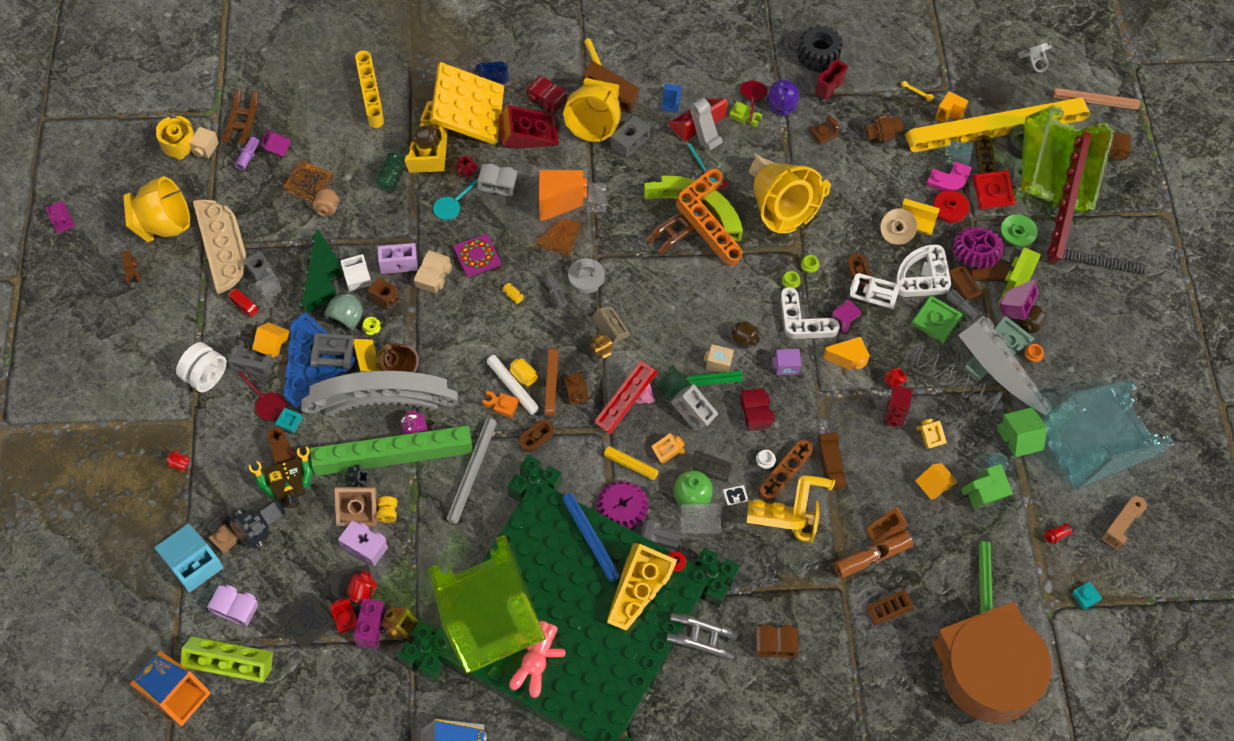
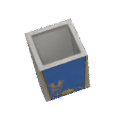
[420,719,487,741]

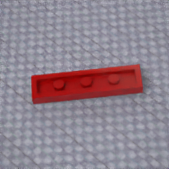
[594,360,658,434]

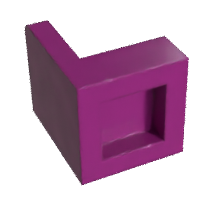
[260,129,291,156]
[831,300,861,333]

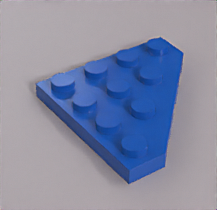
[284,312,357,411]

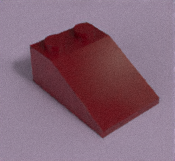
[499,105,559,149]

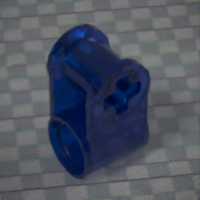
[476,61,509,84]

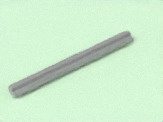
[447,418,497,524]

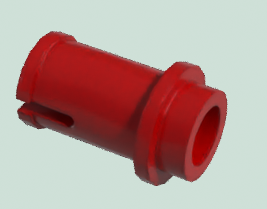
[1045,523,1072,544]

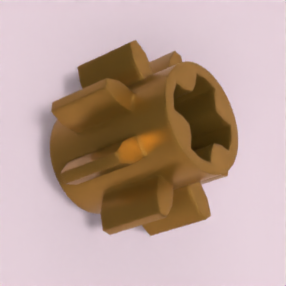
[590,334,614,359]

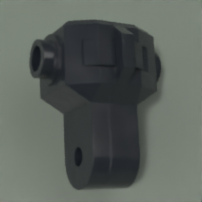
[230,499,286,549]

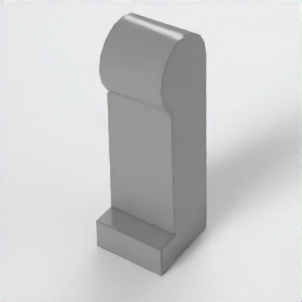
[690,98,723,150]

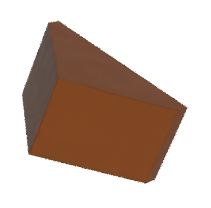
[866,507,908,544]

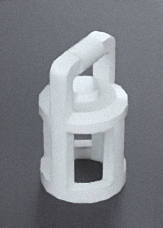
[850,273,900,309]

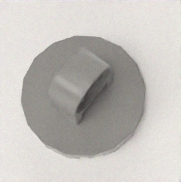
[1017,41,1053,73]
[568,258,605,293]

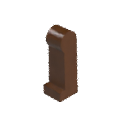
[817,432,846,489]

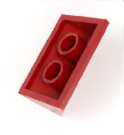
[668,98,728,142]

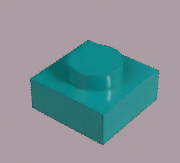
[275,408,303,434]
[1072,582,1102,610]

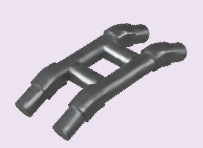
[666,613,738,661]

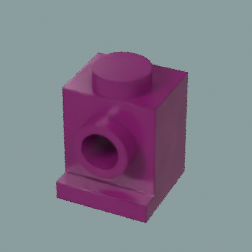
[45,201,75,233]

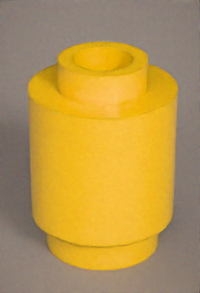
[510,358,538,387]

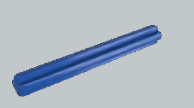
[563,493,620,582]

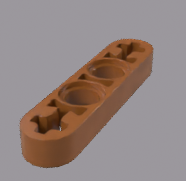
[545,348,559,417]
[759,440,813,502]

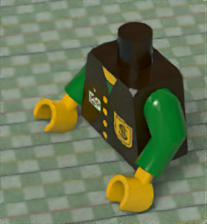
[249,446,313,508]

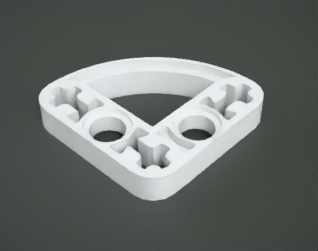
[896,245,951,297]

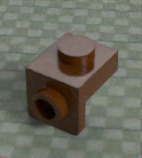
[563,373,589,405]

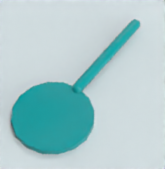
[433,178,478,220]

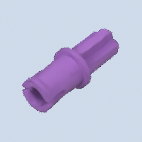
[234,137,259,170]

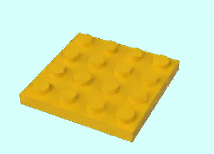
[430,62,504,145]

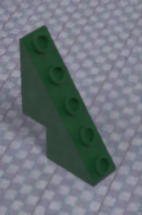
[299,229,343,314]

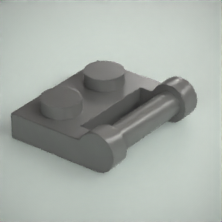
[311,333,355,369]

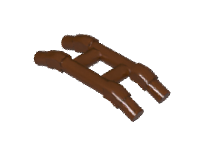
[221,89,259,144]
[645,211,696,256]

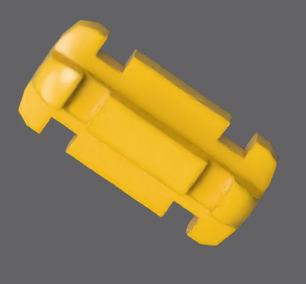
[503,283,523,304]

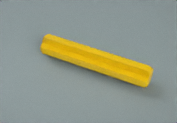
[604,446,659,480]

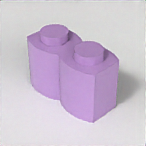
[207,585,259,627]

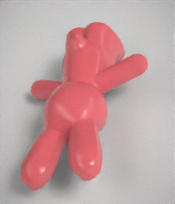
[509,621,566,698]

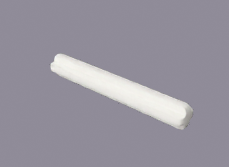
[487,355,539,415]

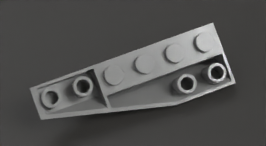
[959,316,1052,416]

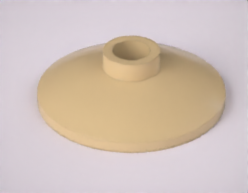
[881,209,917,245]

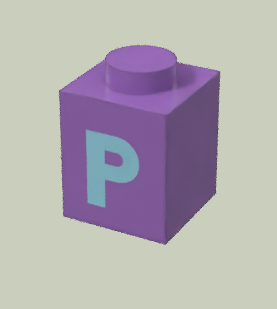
[772,349,801,376]

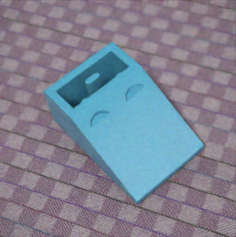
[154,523,223,593]

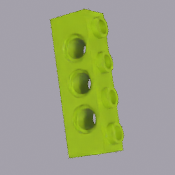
[181,636,273,682]

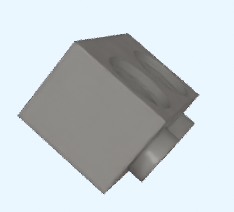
[671,384,718,431]

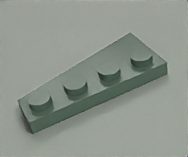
[963,316,1035,382]

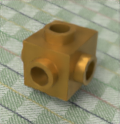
[380,607,419,639]

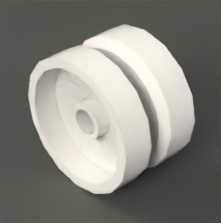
[176,342,227,392]

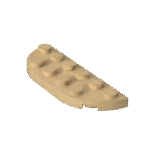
[193,200,247,294]

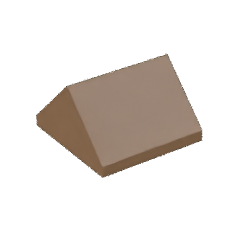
[335,487,379,526]

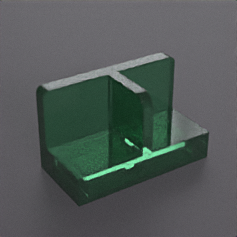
[657,365,691,401]

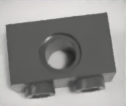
[610,115,650,158]

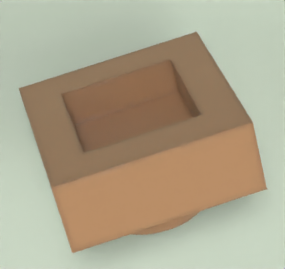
[209,524,239,554]

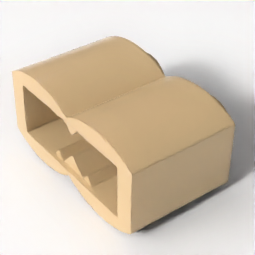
[414,250,452,294]

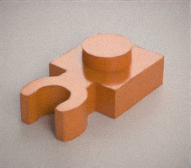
[482,391,519,418]

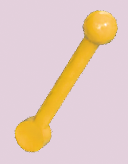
[901,81,934,102]

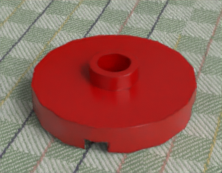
[933,190,970,223]

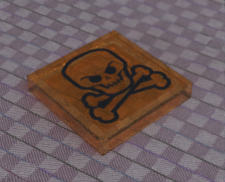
[283,160,333,202]

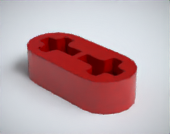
[227,288,259,318]

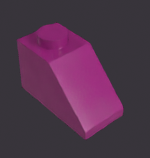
[1000,280,1039,320]

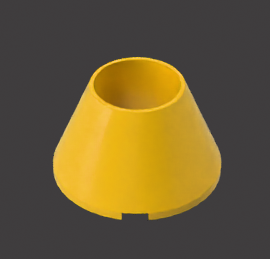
[753,163,825,233]

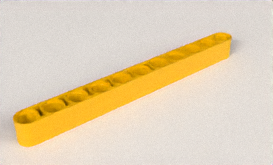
[905,98,1090,152]

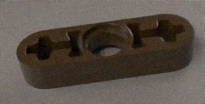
[975,135,996,174]

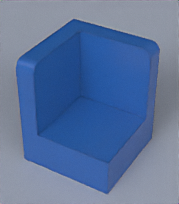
[661,84,682,113]

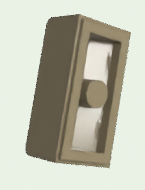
[592,306,631,344]

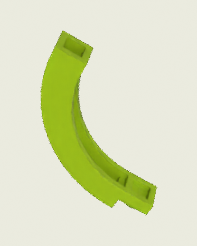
[644,176,743,242]

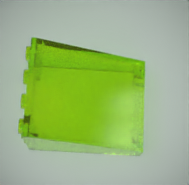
[1021,105,1115,213]
[428,535,546,674]

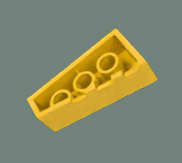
[404,101,448,173]

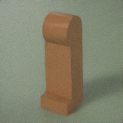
[1101,496,1147,551]

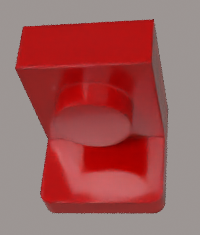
[330,599,358,635]

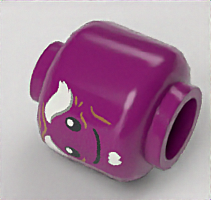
[400,410,427,435]

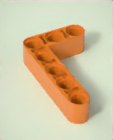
[676,169,742,266]

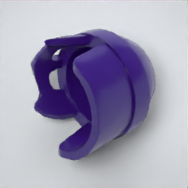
[766,80,799,116]

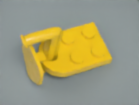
[747,475,835,543]

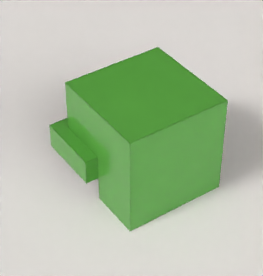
[997,407,1047,457]
[961,464,1013,509]

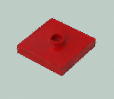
[972,170,1016,210]

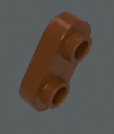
[847,253,871,288]
[519,420,554,453]

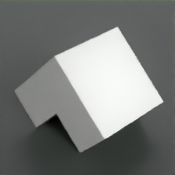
[340,254,372,292]

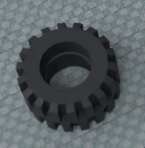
[798,25,843,72]

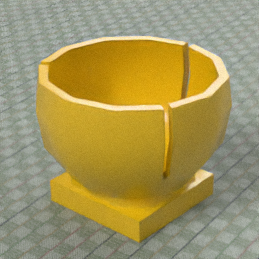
[563,78,621,142]
[124,176,190,242]

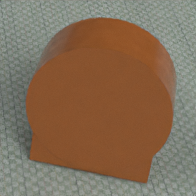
[931,601,1052,723]

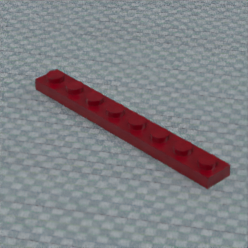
[1047,131,1092,265]

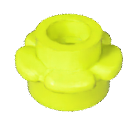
[362,317,381,335]

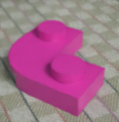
[926,161,972,192]

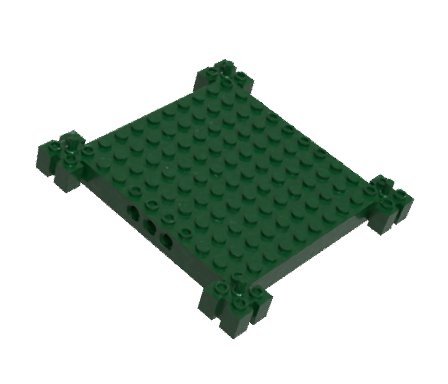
[397,455,740,741]

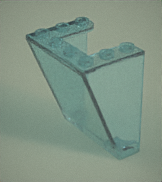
[1042,380,1175,491]

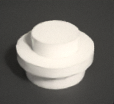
[756,450,776,469]

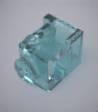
[944,141,973,166]

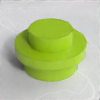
[801,255,819,273]
[782,271,801,289]

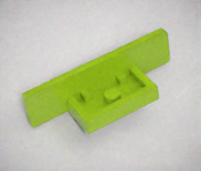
[998,248,1041,305]

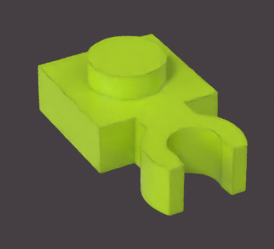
[729,101,762,127]

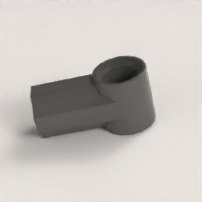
[640,520,681,550]

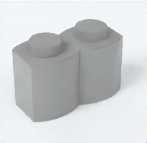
[478,164,518,196]

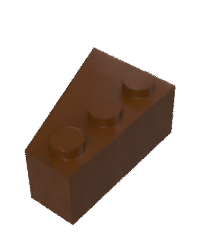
[583,60,639,114]

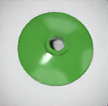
[1001,215,1038,246]

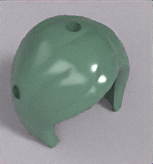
[325,294,363,331]

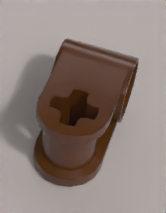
[267,427,296,465]

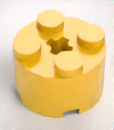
[156,116,194,159]

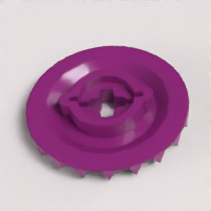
[596,480,648,529]

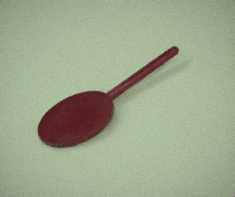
[740,80,768,121]
[238,371,287,421]

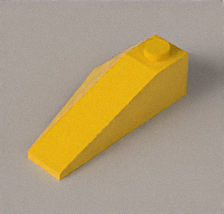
[607,543,677,630]

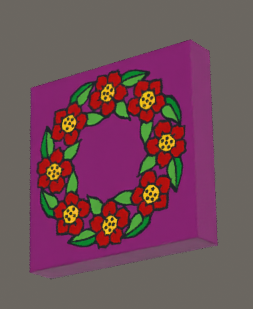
[453,234,501,278]

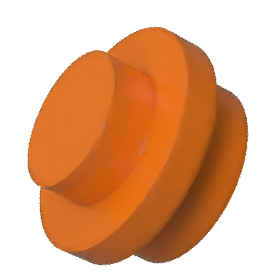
[1024,344,1044,362]

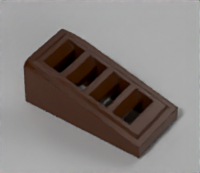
[866,590,914,626]

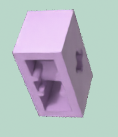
[378,243,418,274]
[338,520,388,567]

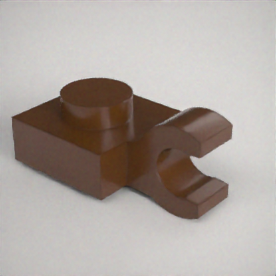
[122,250,141,285]

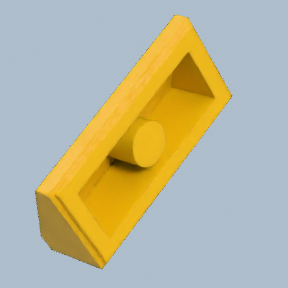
[354,339,380,372]

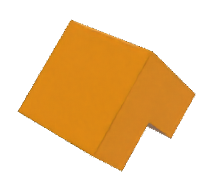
[935,91,968,123]
[252,322,289,358]
[915,463,958,500]

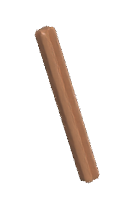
[1053,88,1140,110]

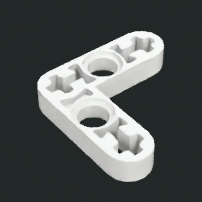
[780,287,840,339]

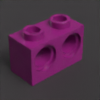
[354,598,386,649]

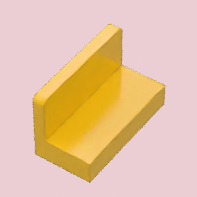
[899,199,940,235]

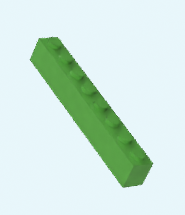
[310,426,473,476]

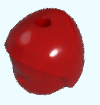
[884,368,907,388]

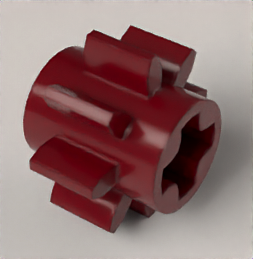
[454,155,477,178]

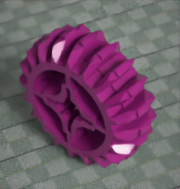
[953,225,1004,270]

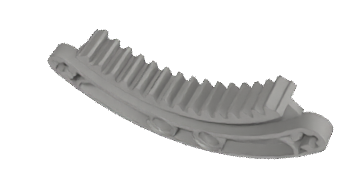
[301,371,458,416]

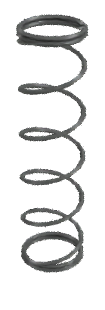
[908,341,1003,413]

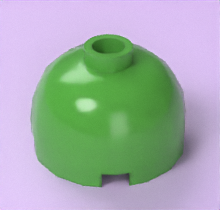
[673,470,713,511]

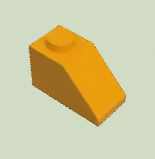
[823,337,870,370]

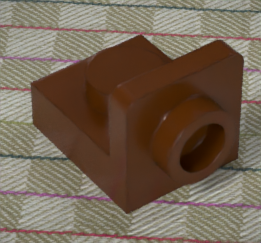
[810,115,840,145]

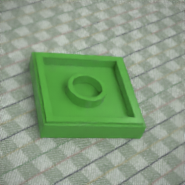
[911,295,963,344]

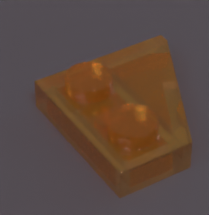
[536,218,582,256]

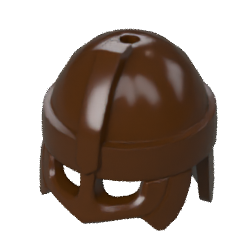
[375,342,419,373]

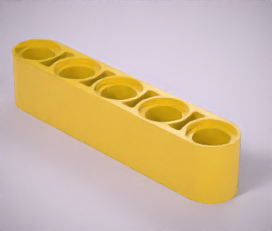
[355,50,384,128]

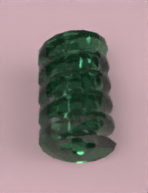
[374,152,406,193]

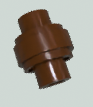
[864,113,903,143]

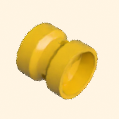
[376,496,398,523]

